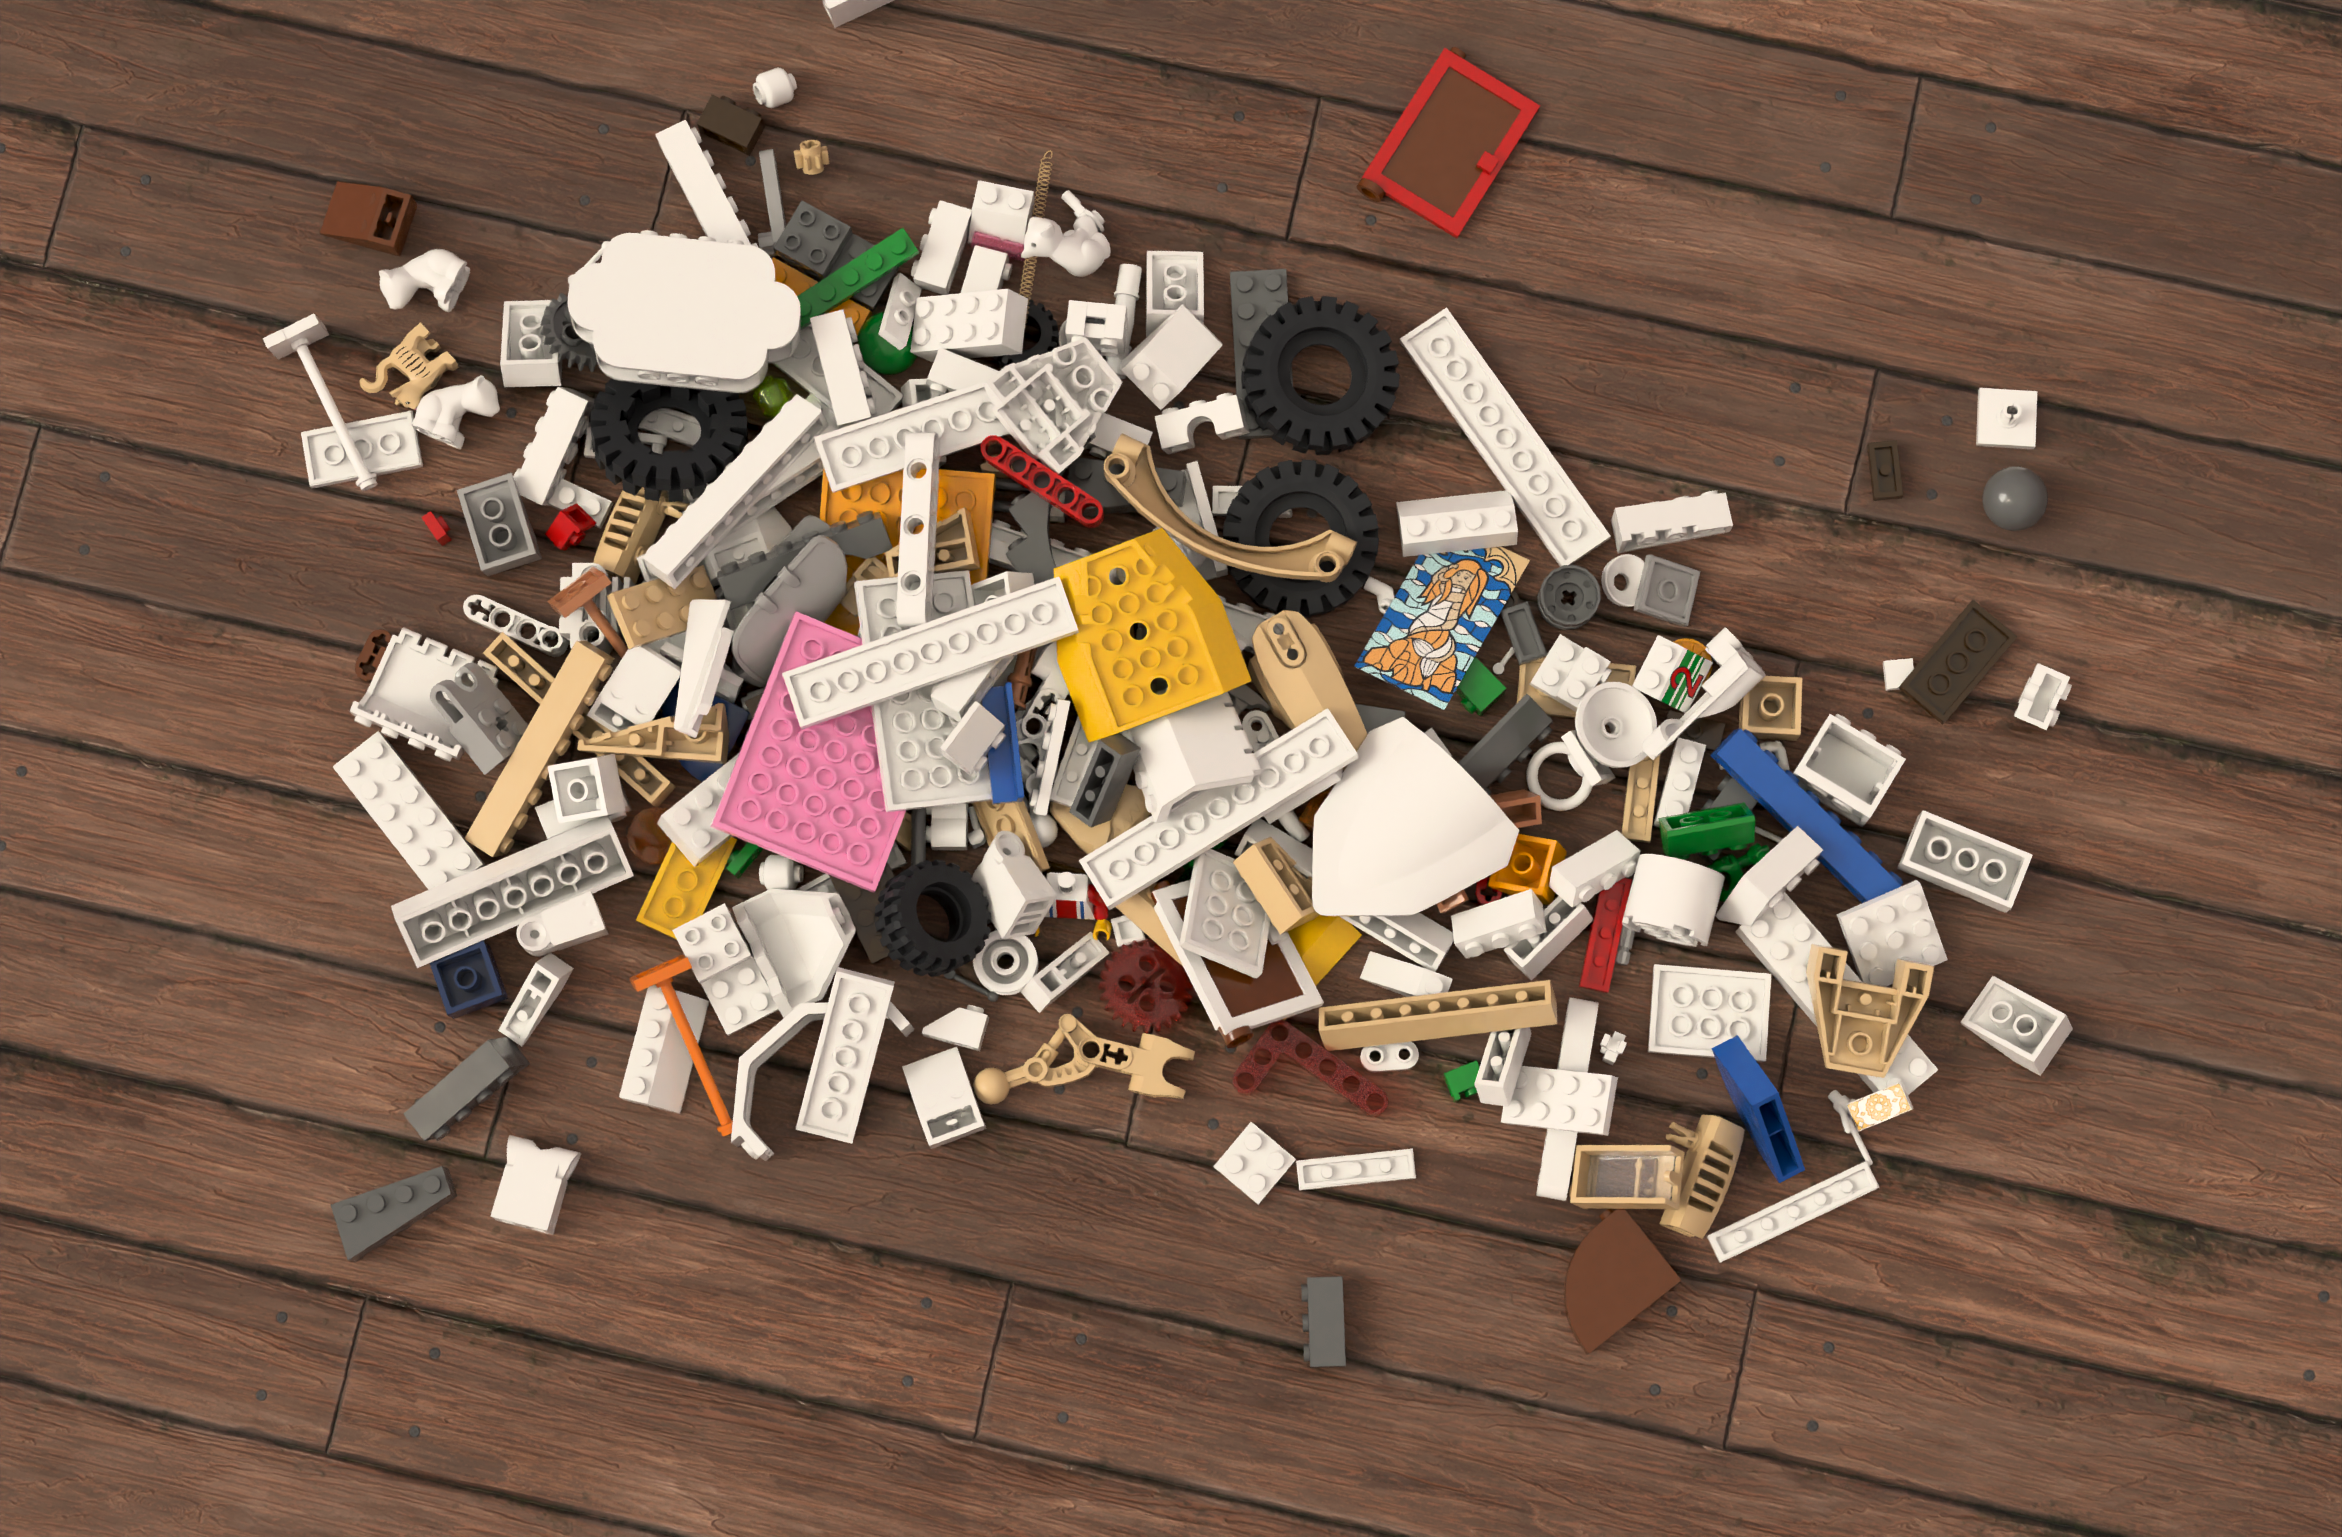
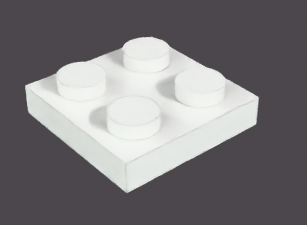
[1213,1122,1296,1205]

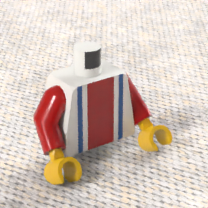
[1035,872,1112,940]

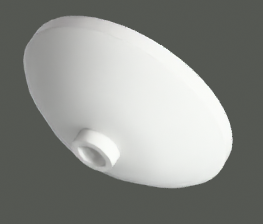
[1575,682,1657,768]

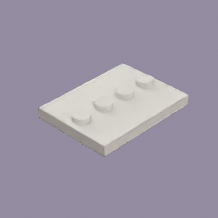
[1179,849,1271,979]
[1648,964,1771,1062]

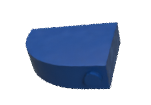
[1711,1035,1805,1183]

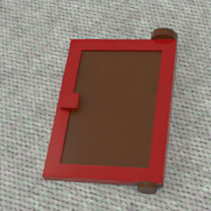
[1357,47,1540,238]

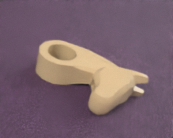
[1050,784,1152,855]

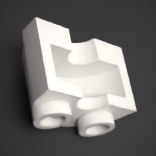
[2014,663,2072,730]

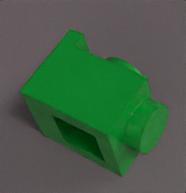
[1443,1060,1480,1103]

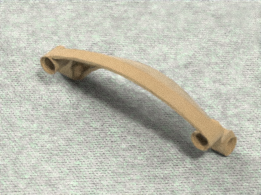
[1104,433,1357,583]

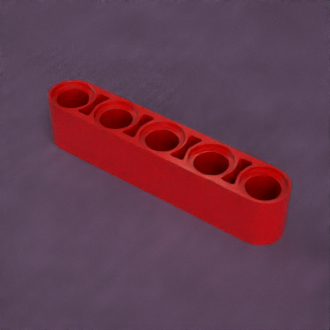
[981,435,1104,528]

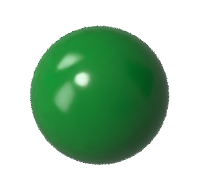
[857,312,918,375]

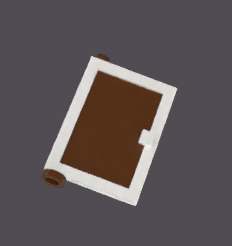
[1151,880,1324,1048]

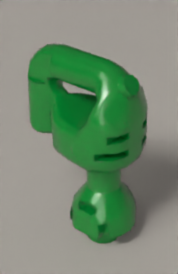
[1707,842,1770,902]

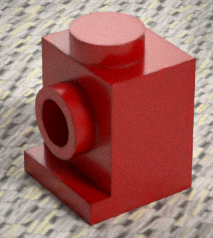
[545,503,597,550]

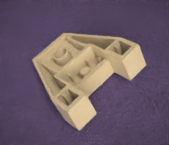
[1806,944,1934,1078]

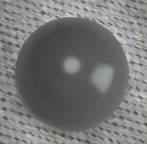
[1982,466,2048,531]

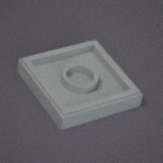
[1633,554,1701,627]

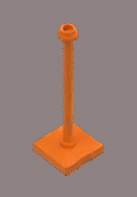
[629,954,733,1136]

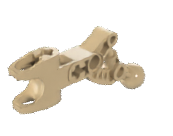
[973,1014,1195,1105]

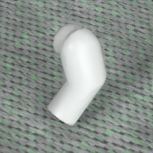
[1363,576,1395,614]

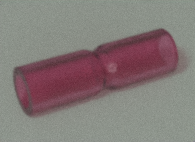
[970,231,1027,262]

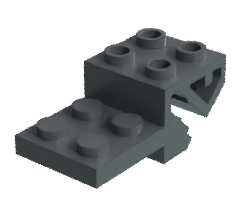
[773,200,901,311]

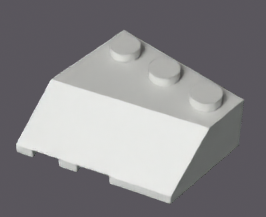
[1715,826,1823,927]

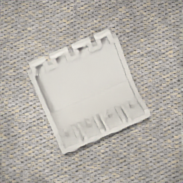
[350,627,499,762]
[1117,690,1262,823]

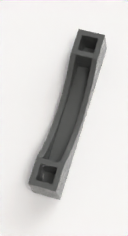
[717,511,893,610]

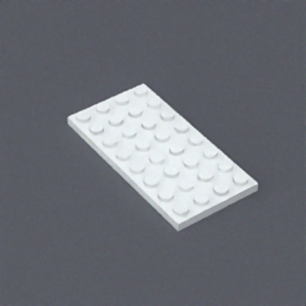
[854,570,992,812]

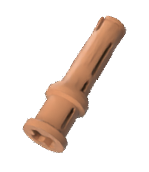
[1007,647,1038,711]

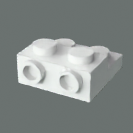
[1530,634,1612,712]

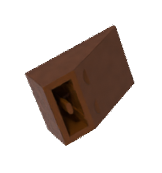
[320,181,417,257]

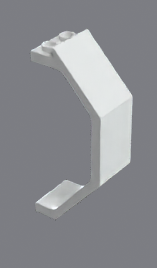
[731,1002,915,1161]

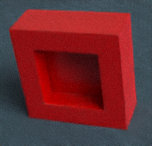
[421,511,451,546]

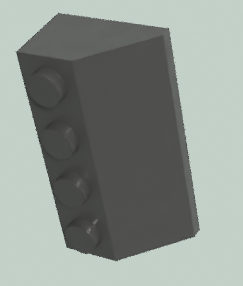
[1458,694,1553,795]

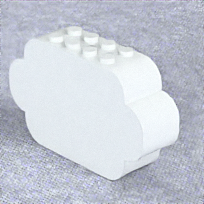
[568,230,801,393]

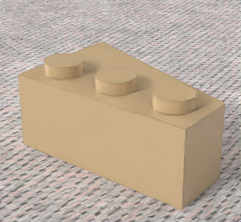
[885,507,981,578]
[1233,837,1320,935]

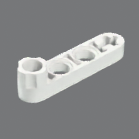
[463,594,568,657]

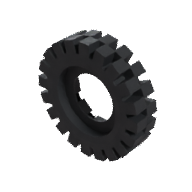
[1241,296,1400,455]
[590,379,748,502]
[1223,459,1379,618]

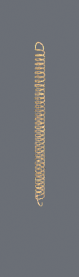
[1019,150,1053,328]

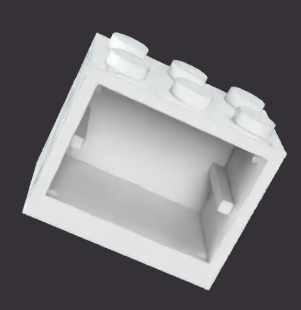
[1793,714,1906,827]

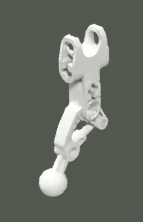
[1016,641,1070,848]

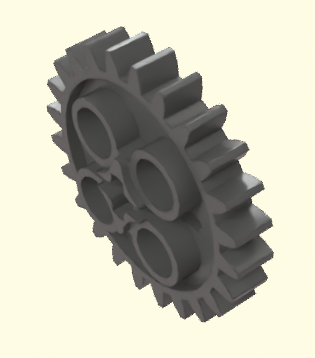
[540,293,601,372]

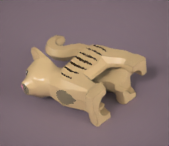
[359,322,458,410]

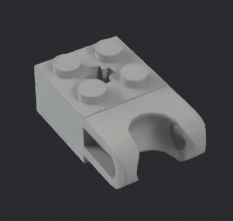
[430,663,528,775]

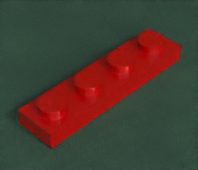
[1578,878,1632,994]

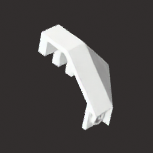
[732,889,856,1018]

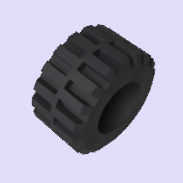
[992,300,1060,369]

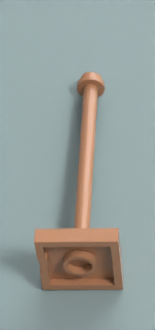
[547,567,662,712]

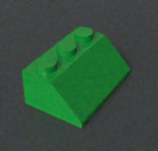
[1658,802,1755,860]

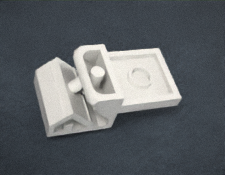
[672,903,779,1036]

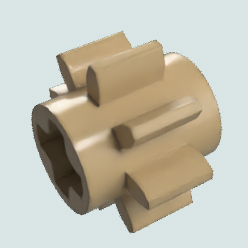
[794,140,829,175]

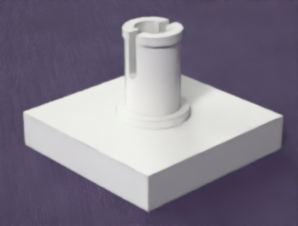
[1976,388,2037,449]

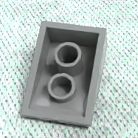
[457,473,542,576]

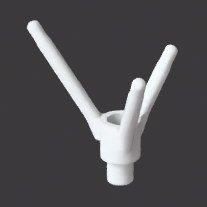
[1828,1090,1873,1166]

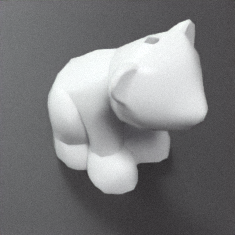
[1021,215,1111,277]
[379,249,470,312]
[411,375,500,450]

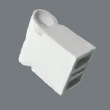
[971,831,1058,939]
[516,891,608,957]
[491,1135,581,1235]

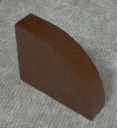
[1564,1209,1681,1355]

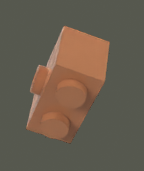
[1489,789,1542,828]

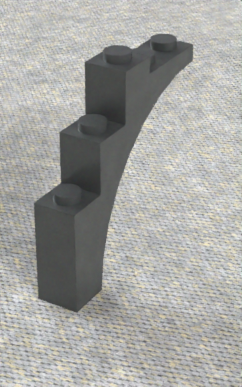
[1006,433,1096,585]

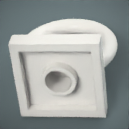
[1526,730,1616,811]

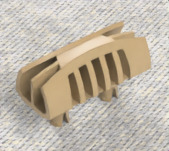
[593,487,690,584]
[1645,1115,1745,1239]

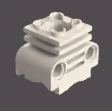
[559,563,635,655]

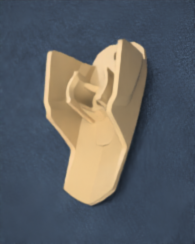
[1248,610,1368,770]

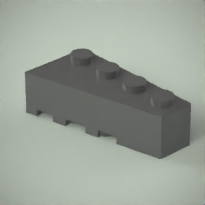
[1063,457,1187,520]
[331,1166,457,1262]

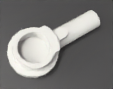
[1061,190,1105,233]

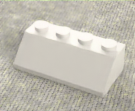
[1396,490,1518,557]
[619,985,710,1114]

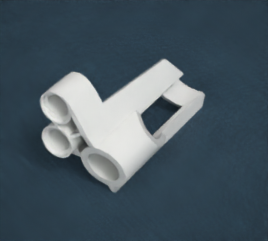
[1642,628,1766,760]

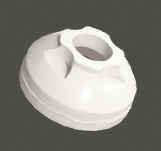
[1601,554,1644,607]

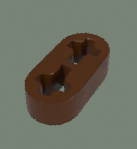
[355,629,392,683]

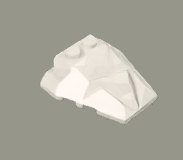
[984,337,1122,474]

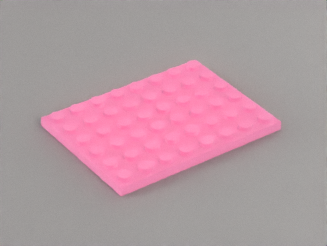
[710,611,906,893]

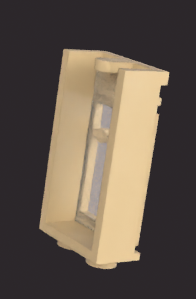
[1569,1145,1684,1210]

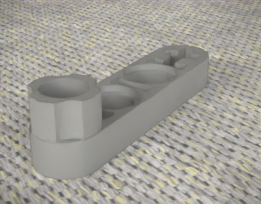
[758,149,786,257]

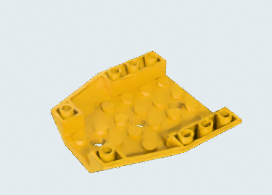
[1054,528,1252,743]

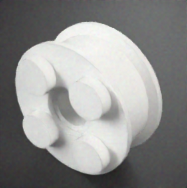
[973,930,1039,995]

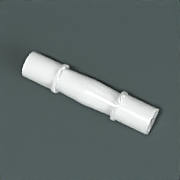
[1105,264,1142,379]

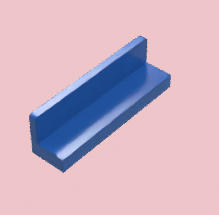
[981,682,1024,805]

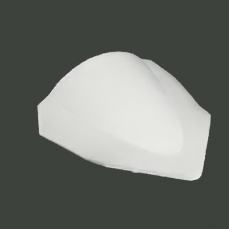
[1312,717,1519,916]

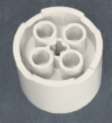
[1622,854,1725,947]

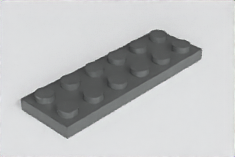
[1230,269,1293,440]

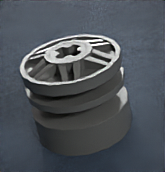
[1537,565,1601,630]

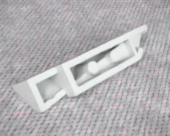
[674,599,734,738]

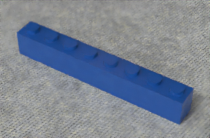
[1710,729,1903,903]

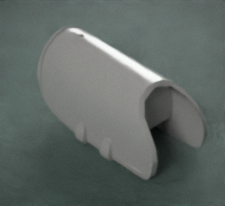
[724,515,848,687]

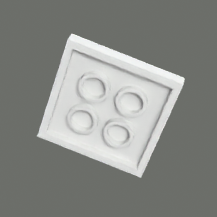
[1836,880,1948,986]

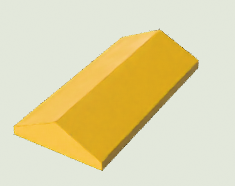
[1282,915,1362,1021]

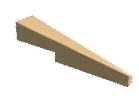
[577,703,729,764]

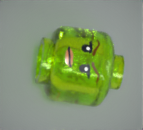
[753,375,794,419]

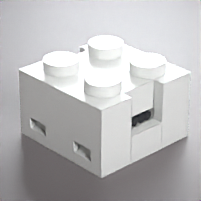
[1065,300,1128,357]

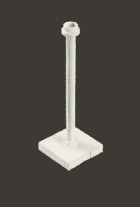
[262,314,378,491]

